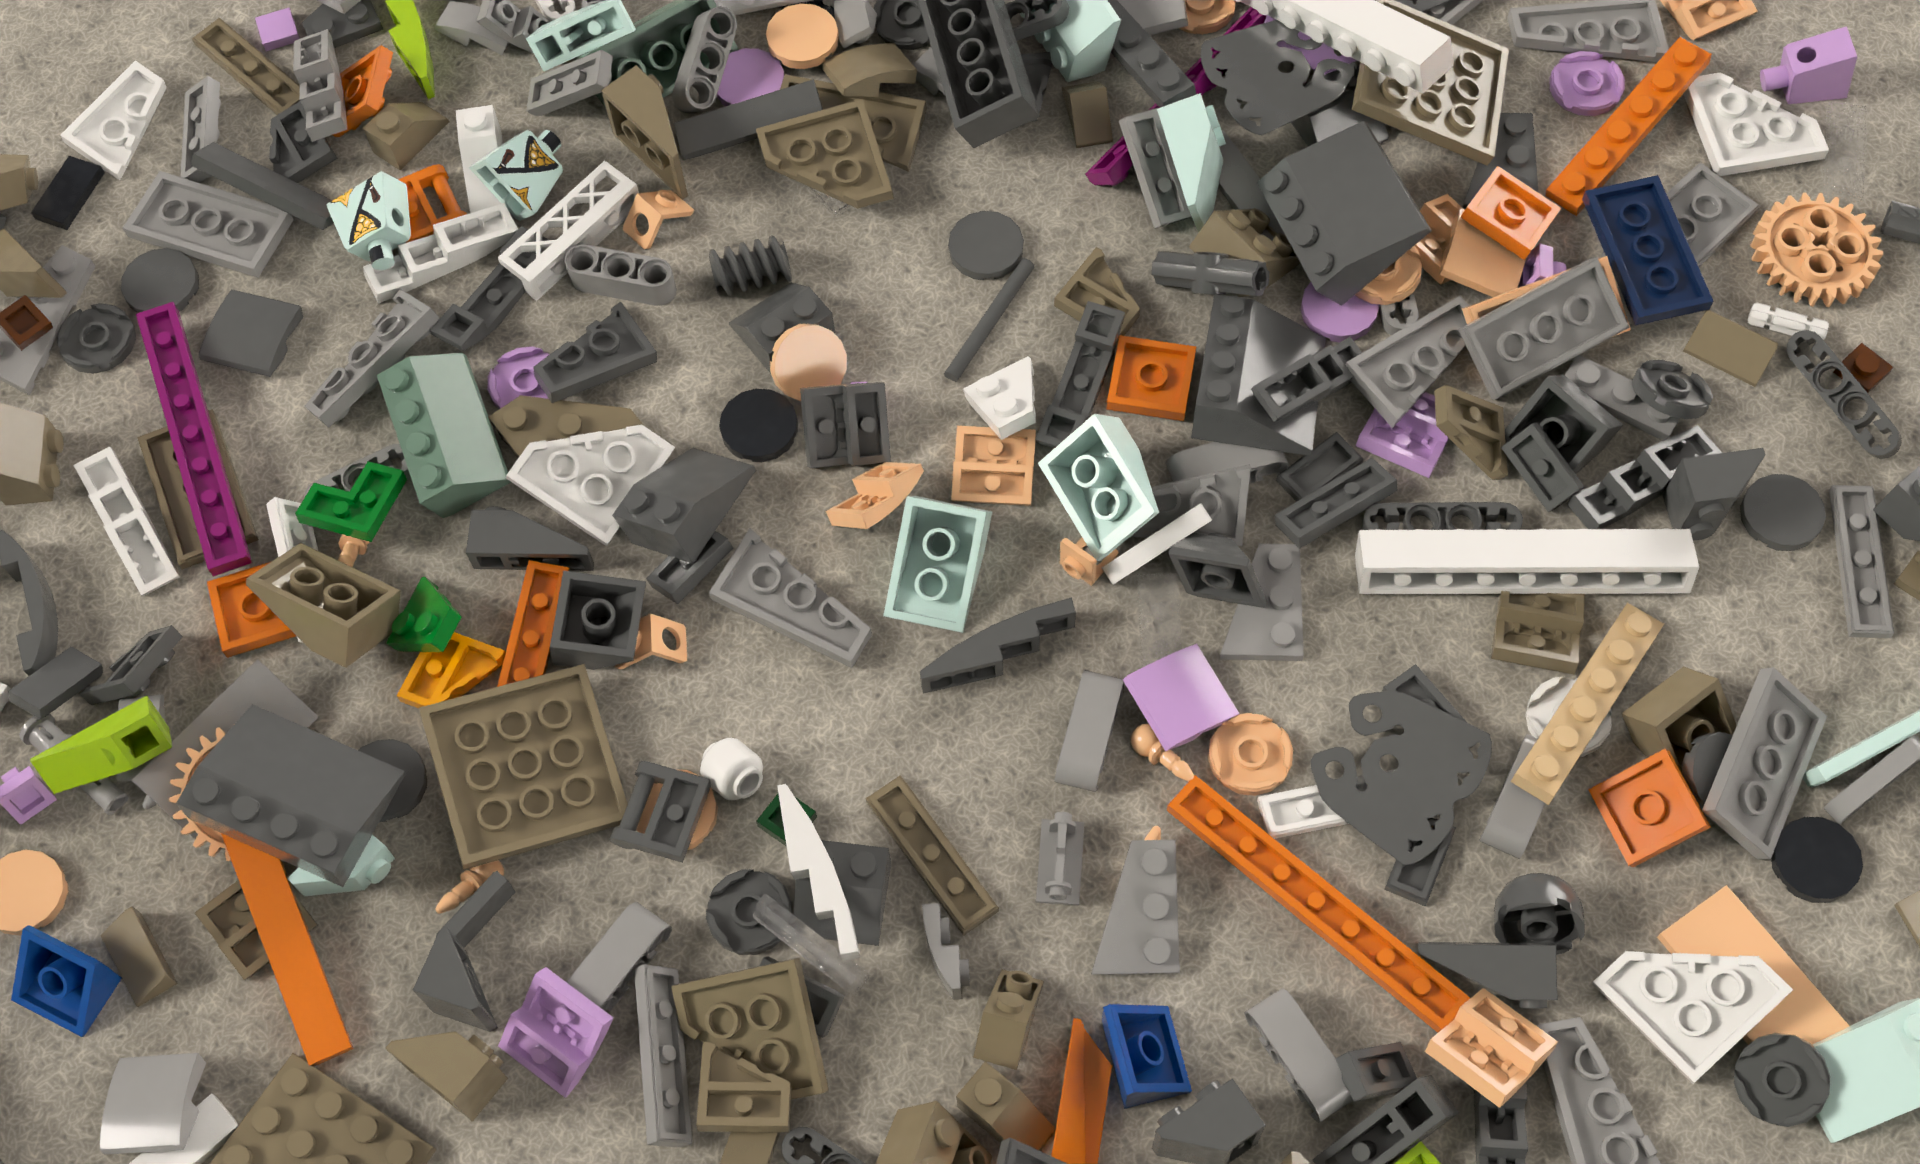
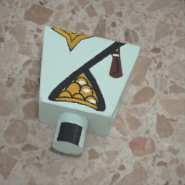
[470,130,563,221]
[327,171,411,270]

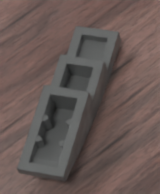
[1250,336,1362,422]
[1567,425,1722,529]
[920,597,1076,694]
[1474,1082,1528,1164]

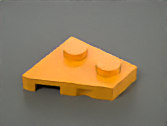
[397,632,506,709]

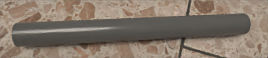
[944,258,1034,382]

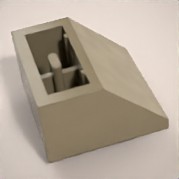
[1189,208,1300,297]
[876,1101,992,1164]

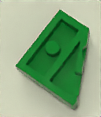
[386,577,462,652]

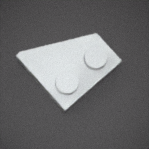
[963,356,1036,440]

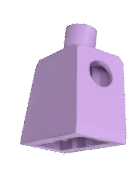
[1760,27,1857,104]

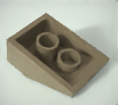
[601,65,688,200]
[246,543,401,668]

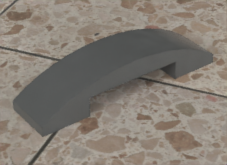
[430,226,549,351]
[1035,301,1125,448]
[0,530,58,676]

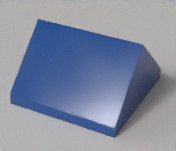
[11,925,122,1037]
[1101,1004,1192,1109]

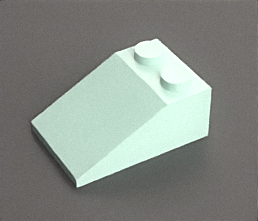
[1157,93,1226,233]
[1038,414,1159,561]
[883,496,992,633]
[1813,998,1920,1143]

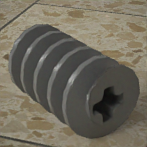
[709,235,792,296]

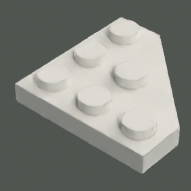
[1683,72,1829,176]
[506,425,675,546]
[1593,951,1793,1084]

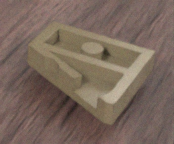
[1054,247,1140,344]
[1434,385,1508,480]
[696,1042,791,1133]

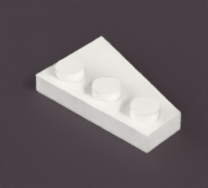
[60,61,167,180]

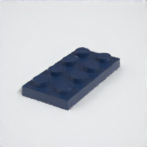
[1582,175,1714,326]

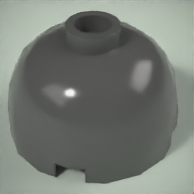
[1494,873,1585,955]

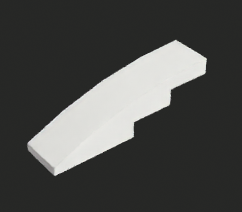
[363,203,518,303]
[73,447,180,596]
[777,784,861,961]

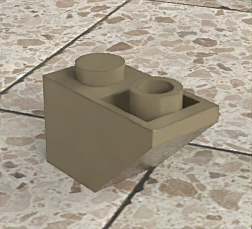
[973,969,1044,1070]

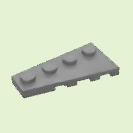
[305,289,440,428]
[1345,296,1469,429]
[1536,1017,1661,1164]

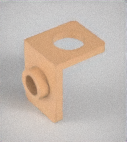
[623,190,694,249]
[1060,537,1119,586]
[615,613,687,669]

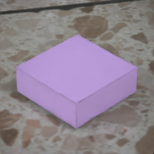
[255,8,300,51]

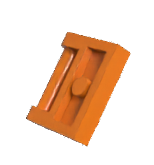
[398,164,467,243]

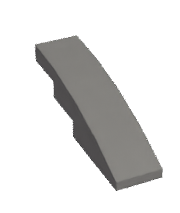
[293,29,347,142]

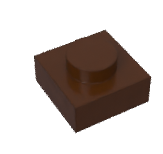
[0,295,53,351]
[1833,343,1893,393]

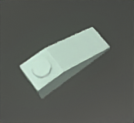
[526,0,636,71]

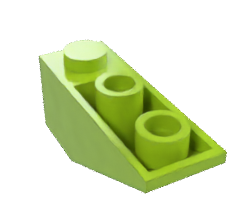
[30,695,172,794]

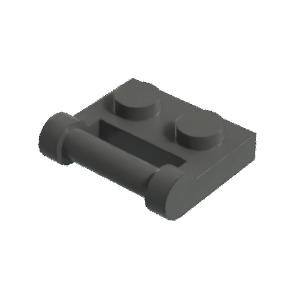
[610,761,711,863]

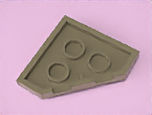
[756,99,894,209]
[488,395,643,458]
[671,957,829,1100]

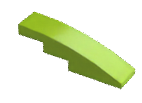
[385,0,435,100]

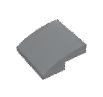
[100,1053,206,1154]

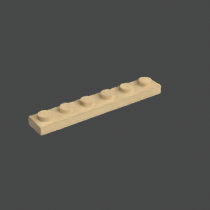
[1511,602,1664,805]

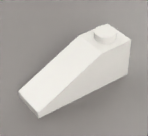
[456,105,503,213]

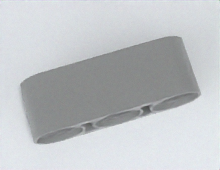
[672,6,737,113]
[564,244,677,306]
[1166,442,1289,484]
[1055,670,1125,792]
[1479,734,1545,859]
[567,902,672,1011]
[1245,988,1353,1123]

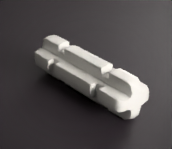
[1748,302,1829,340]

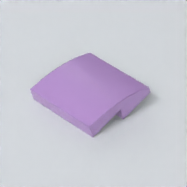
[1356,392,1449,478]
[1123,644,1239,752]
[498,967,613,1098]

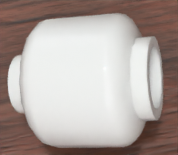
[700,738,763,801]

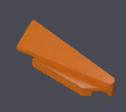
[1051,1018,1112,1164]

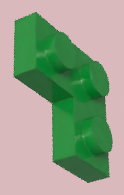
[295,461,407,542]

